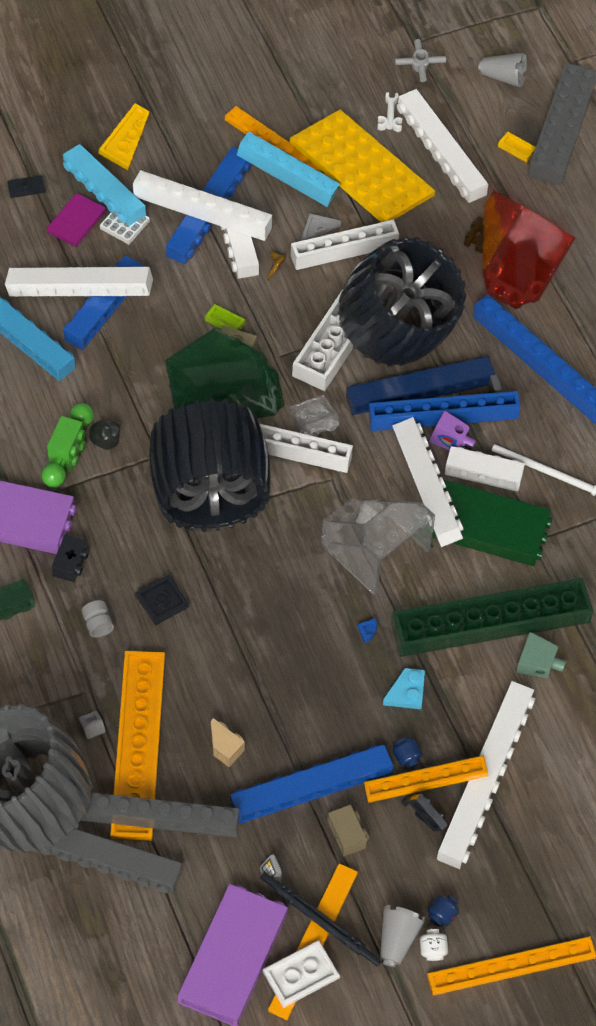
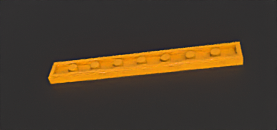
[268,864,358,1021]
[427,936,596,996]

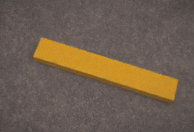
[364,755,489,803]

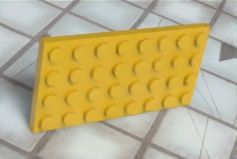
[289,109,435,222]

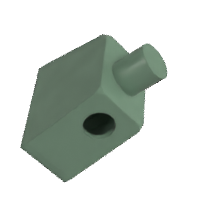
[516,632,566,678]

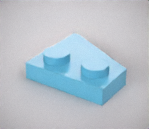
[383,668,425,709]

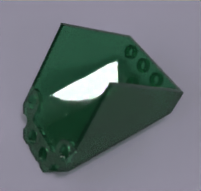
[165,328,285,418]

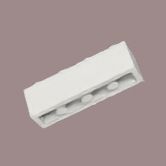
[220,226,259,279]
[445,446,525,492]

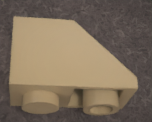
[211,718,245,767]

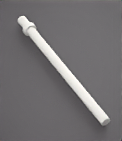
[492,444,596,496]

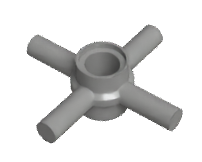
[395,39,446,82]

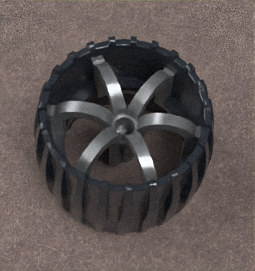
[337,236,466,367]
[149,398,271,532]

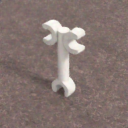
[377,92,402,132]

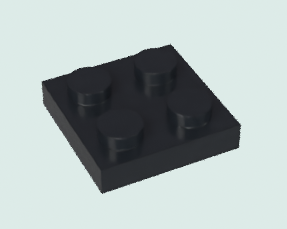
[135,575,189,626]

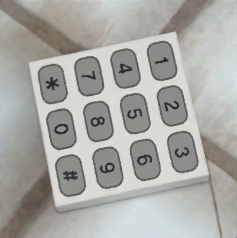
[100,212,150,245]

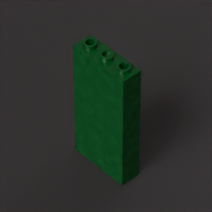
[423,480,553,567]

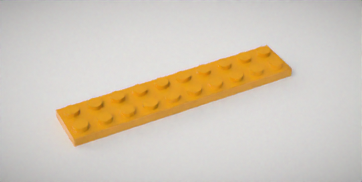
[110,651,165,841]

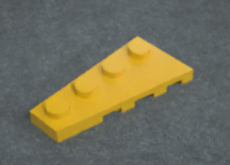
[98,103,150,170]

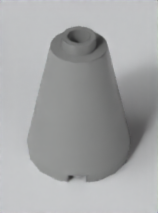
[478,53,527,87]
[380,905,425,967]

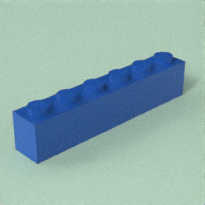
[63,256,143,350]

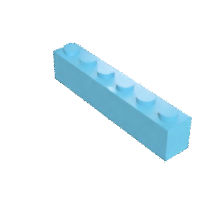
[237,131,340,207]
[63,144,146,226]

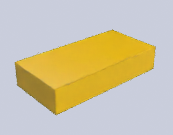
[498,132,536,163]

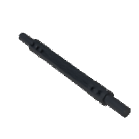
[260,872,382,967]

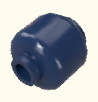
[393,736,423,768]
[428,895,459,927]

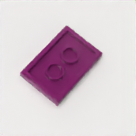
[46,193,106,247]

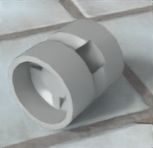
[82,600,114,638]

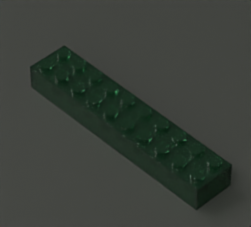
[391,578,594,657]

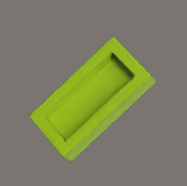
[205,304,245,331]

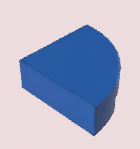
[357,618,377,643]

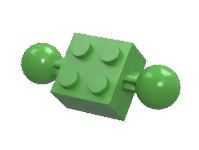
[41,403,94,487]

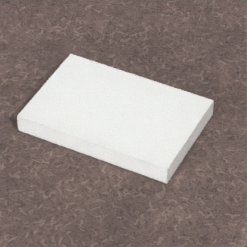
[263,940,340,1008]

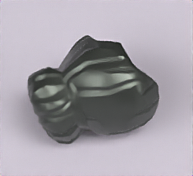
[89,420,120,450]

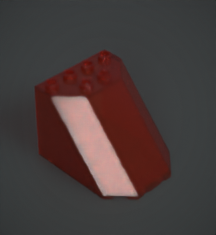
[482,190,575,309]

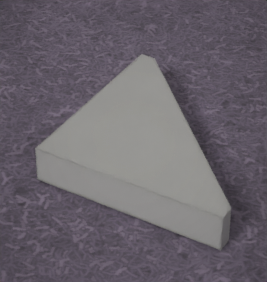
[301,214,341,241]

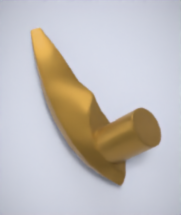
[267,251,286,280]

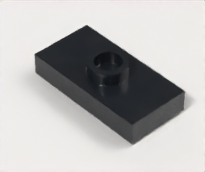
[7,175,45,198]

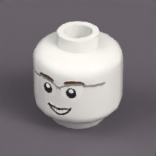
[420,929,448,961]

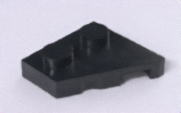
[401,794,448,832]

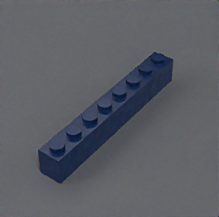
[346,357,495,416]

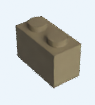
[327,805,369,857]

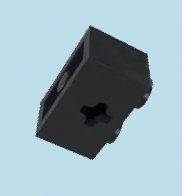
[52,535,89,582]

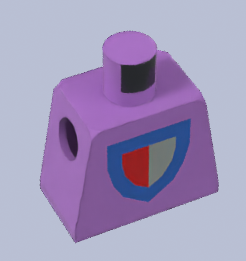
[429,411,476,451]

